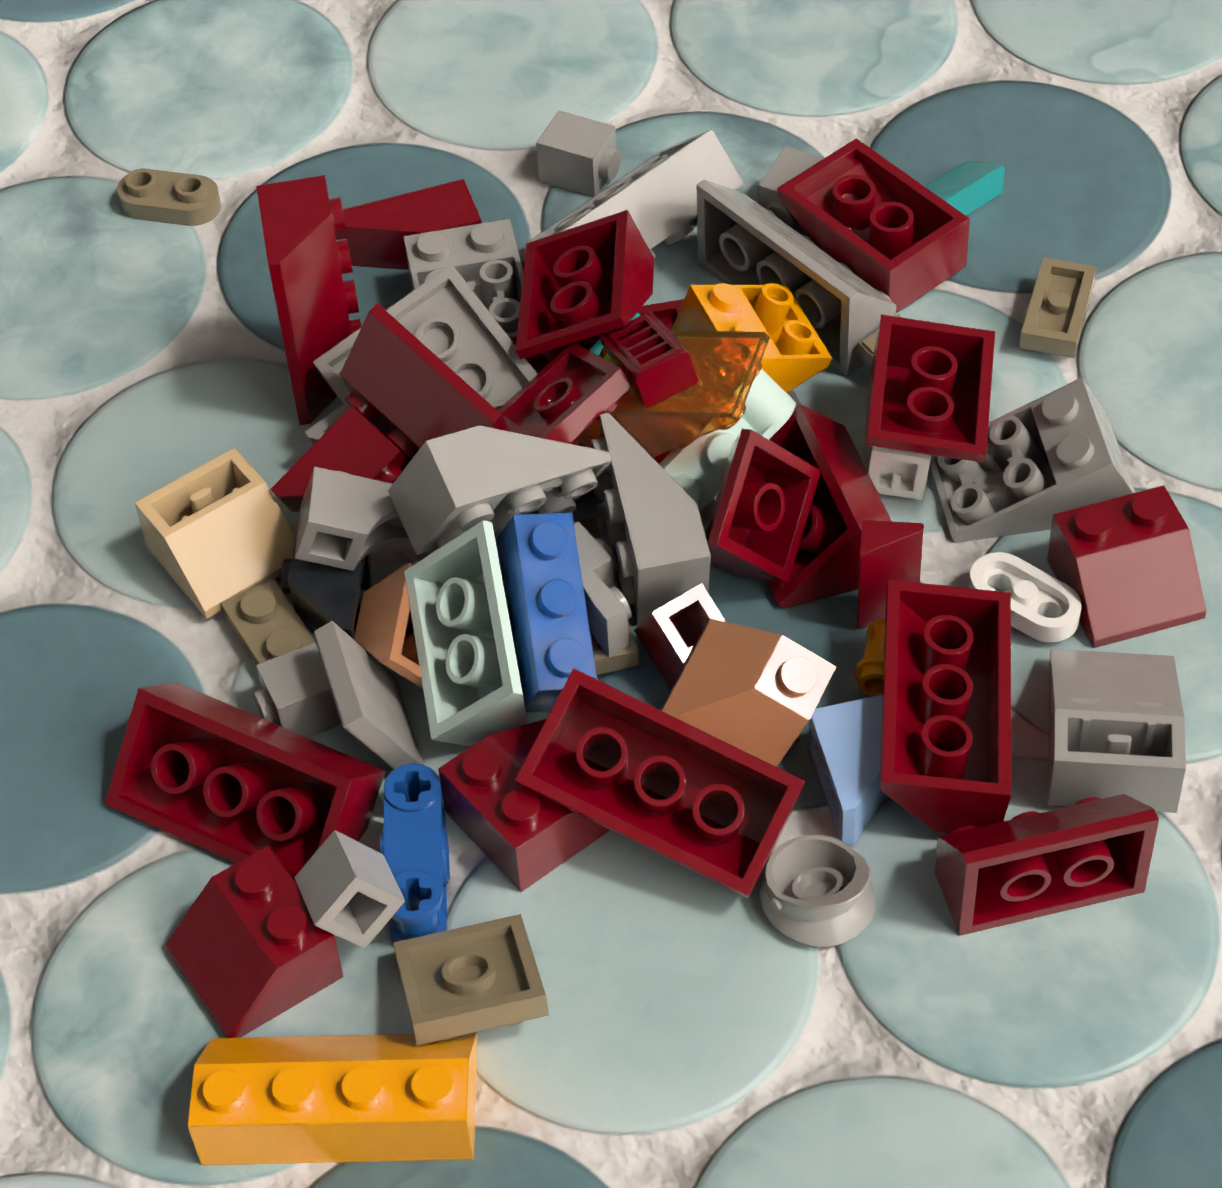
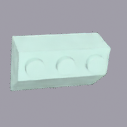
[404,520,528,746]

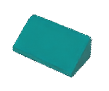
[925,161,1005,215]

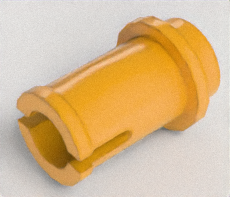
[854,618,885,697]

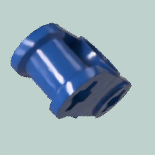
[380,763,450,942]

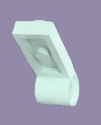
[659,362,796,512]

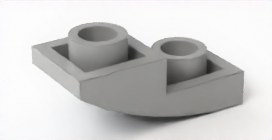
[574,521,631,658]

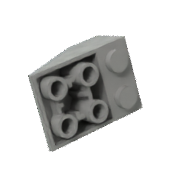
[404,219,523,343]
[930,377,1135,543]
[591,413,711,626]
[388,426,613,555]
[1048,649,1186,813]

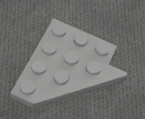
[305,264,585,458]

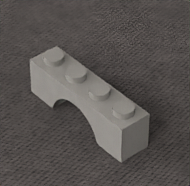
[295,466,497,571]

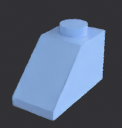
[808,695,887,845]

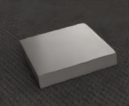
[314,621,424,770]

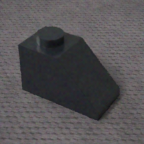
[281,534,373,647]

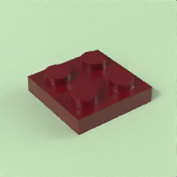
[498,343,633,445]

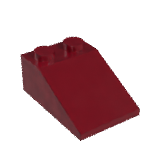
[777,138,970,313]
[516,210,654,359]
[865,314,995,463]
[438,719,610,892]

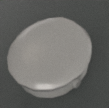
[759,834,876,947]

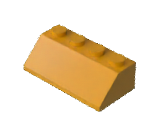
[188,1032,478,1166]

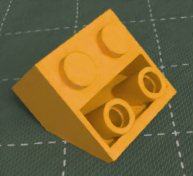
[671,283,832,410]

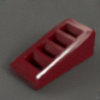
[599,311,699,408]

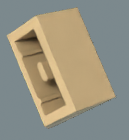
[134,447,296,619]

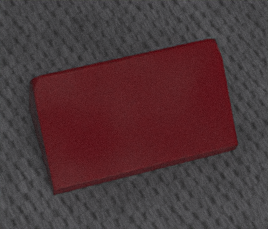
[857,520,924,629]

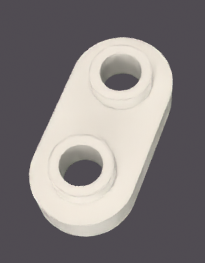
[969,552,1081,642]

